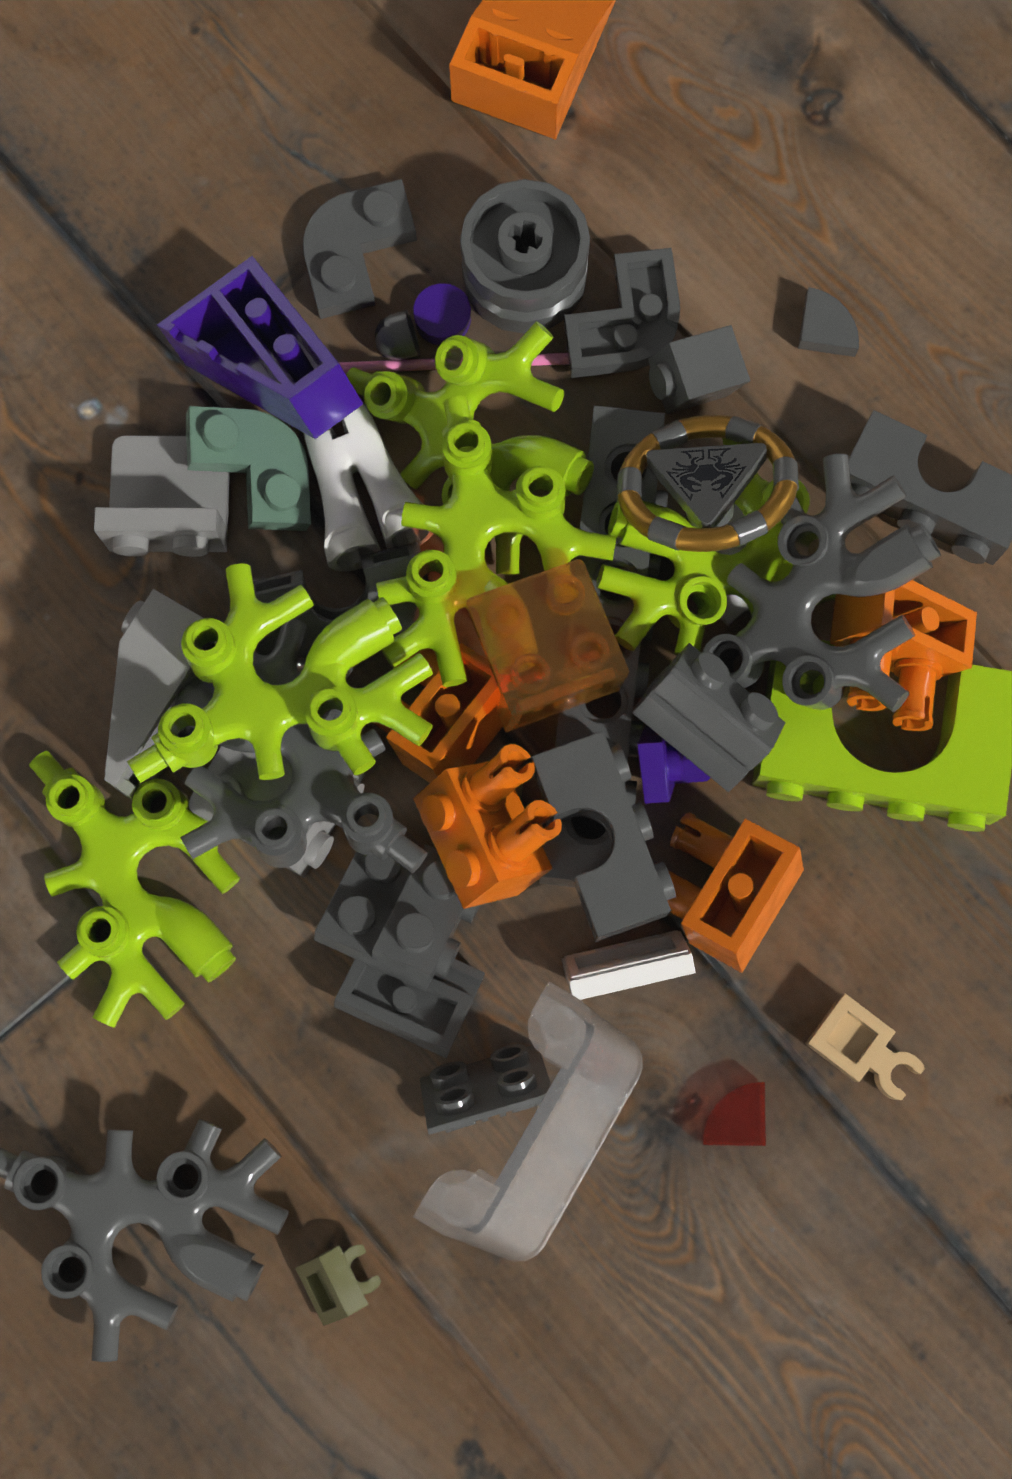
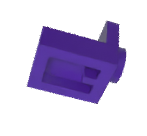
[637,725,710,804]

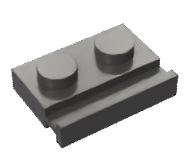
[334,959,485,1058]

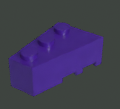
[157,256,363,439]

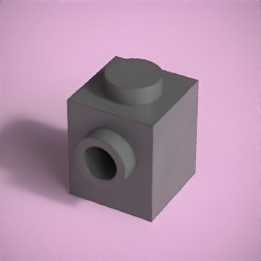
[648,325,751,415]

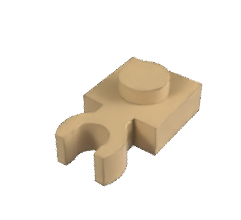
[805,993,925,1100]

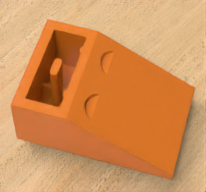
[449,0,616,140]

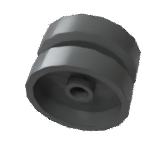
[460,179,590,334]

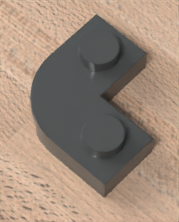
[303,179,417,319]
[564,248,680,378]

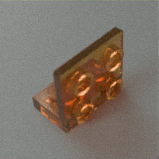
[466,559,630,732]

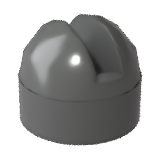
[375,310,420,360]

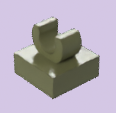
[295,1245,381,1326]

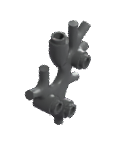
[702,454,941,712]
[175,619,427,873]
[0,1118,289,1362]

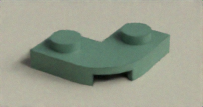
[186,406,311,531]

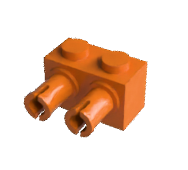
[830,580,977,731]
[371,643,522,783]
[413,744,562,909]
[656,812,804,973]

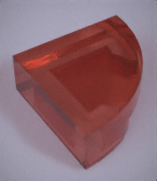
[701,1082,766,1146]

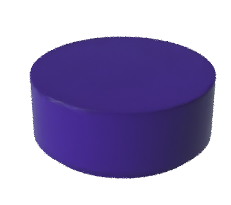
[413,283,471,345]

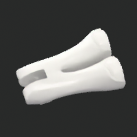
[304,400,434,571]

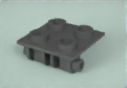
[419,1044,555,1135]

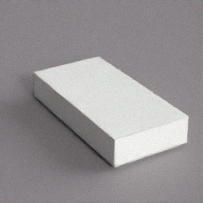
[562,930,696,1001]

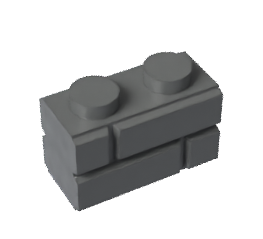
[632,643,786,792]

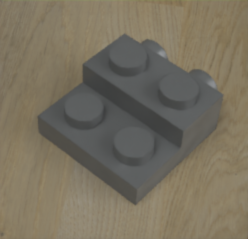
[314,844,480,991]

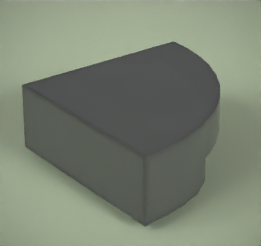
[798,287,859,357]

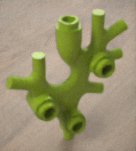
[346,321,594,574]
[376,395,617,687]
[596,438,836,655]
[127,563,433,783]
[29,751,240,1028]

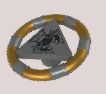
[617,415,799,552]

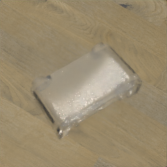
[413,982,643,1262]

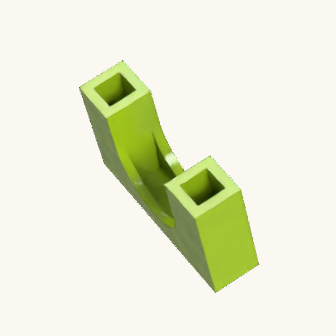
[752,640,1012,832]

